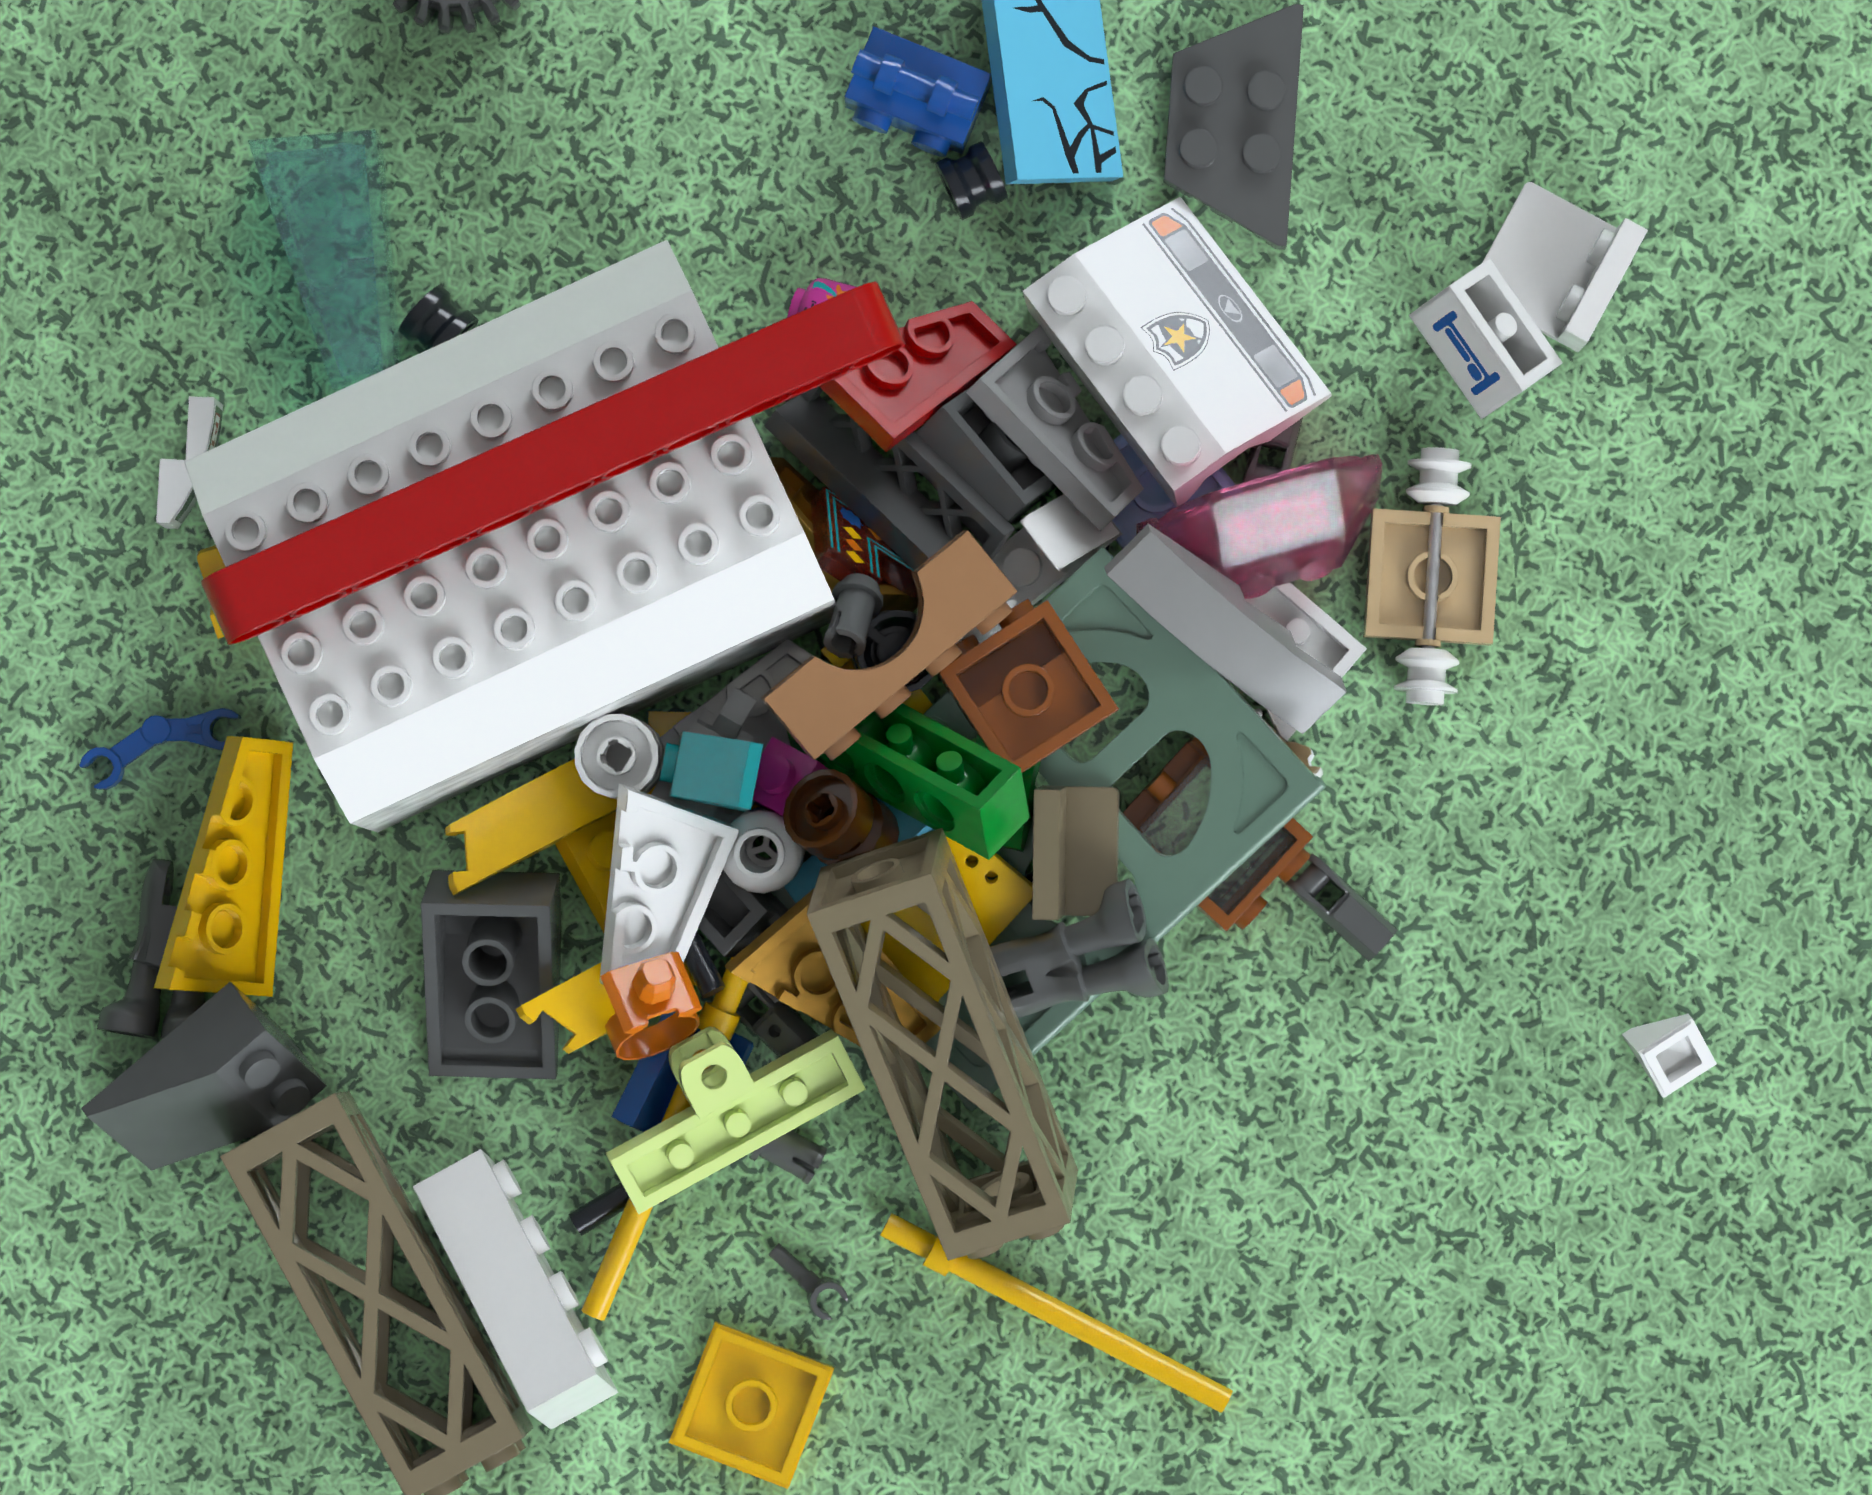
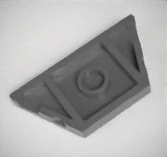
[1163,4,1304,250]

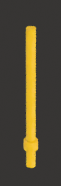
[581,957,748,1321]
[880,1213,1233,1413]

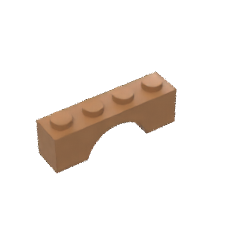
[760,530,1018,761]

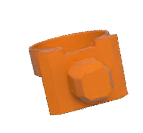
[600,952,702,1060]

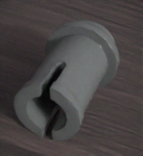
[824,573,883,659]
[749,1130,827,1184]

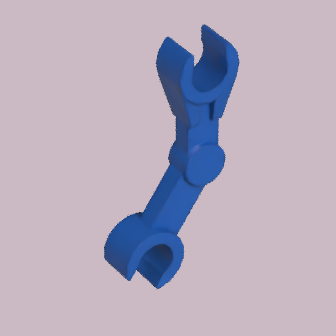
[79,708,241,790]

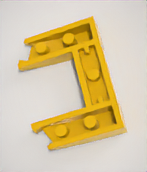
[445,759,696,1054]

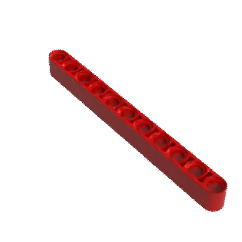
[201,281,905,645]

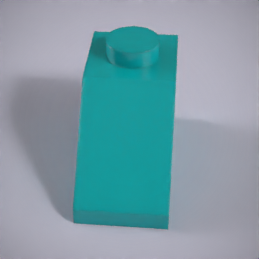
[659,731,763,811]

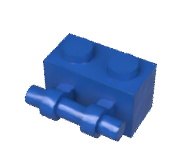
[844,26,991,157]

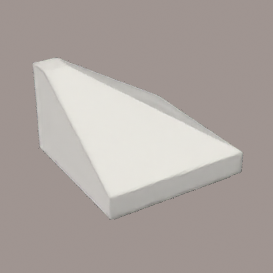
[1622,1014,1717,1098]

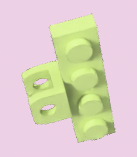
[606,1027,866,1214]

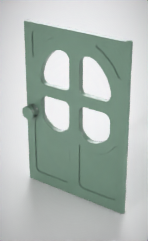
[772,547,1326,1112]

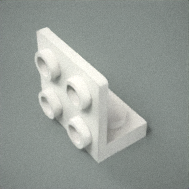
[1482,182,1648,352]

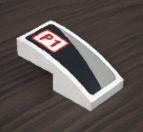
[156,396,223,529]

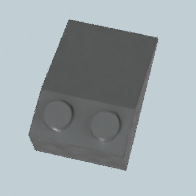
[421,870,562,1079]
[81,982,327,1171]

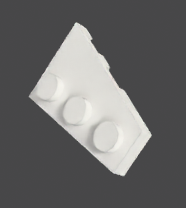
[599,783,739,985]

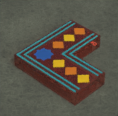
[811,486,917,598]

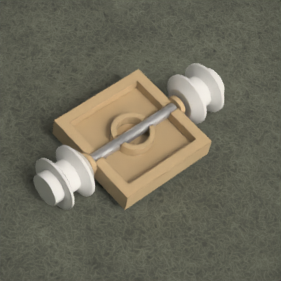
[1363,447,1501,705]

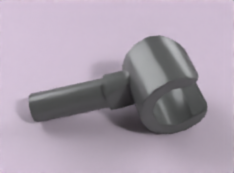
[769,1243,848,1320]

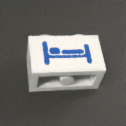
[1409,258,1563,420]

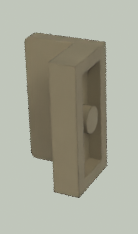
[1032,785,1119,920]

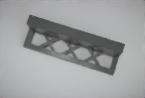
[764,386,1015,570]

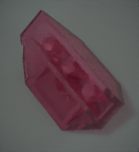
[1136,454,1383,599]

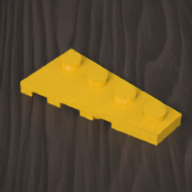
[154,736,293,997]

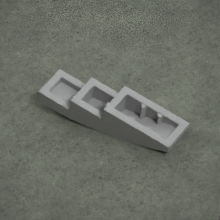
[1104,524,1347,734]

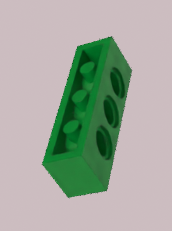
[786,659,1030,860]

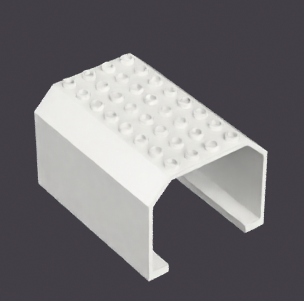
[184,240,836,833]

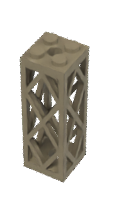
[807,828,1078,1261]
[220,1091,533,1495]

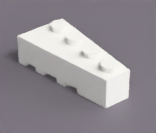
[413,1149,619,1429]

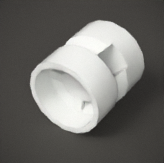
[574,714,665,799]

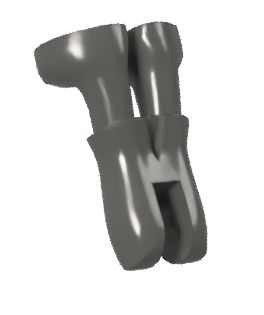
[97,858,206,1039]
[990,879,1169,1018]

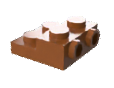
[937,599,1119,773]

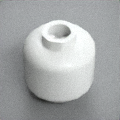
[723,806,806,894]

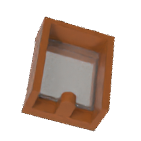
[1122,735,1313,932]

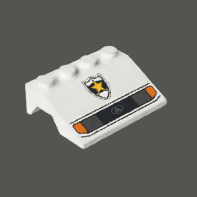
[1023,197,1332,508]

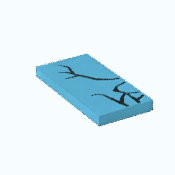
[981,0,1123,184]

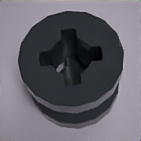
[935,141,1008,220]
[398,285,479,350]

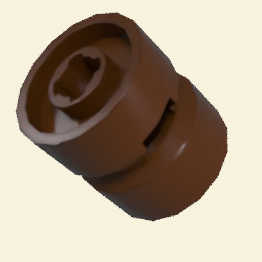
[783,769,900,866]

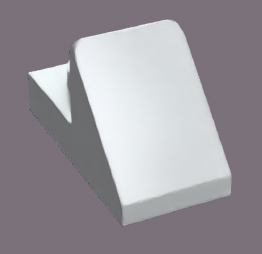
[993,494,1122,605]

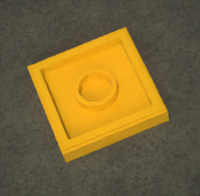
[668,1321,835,1489]

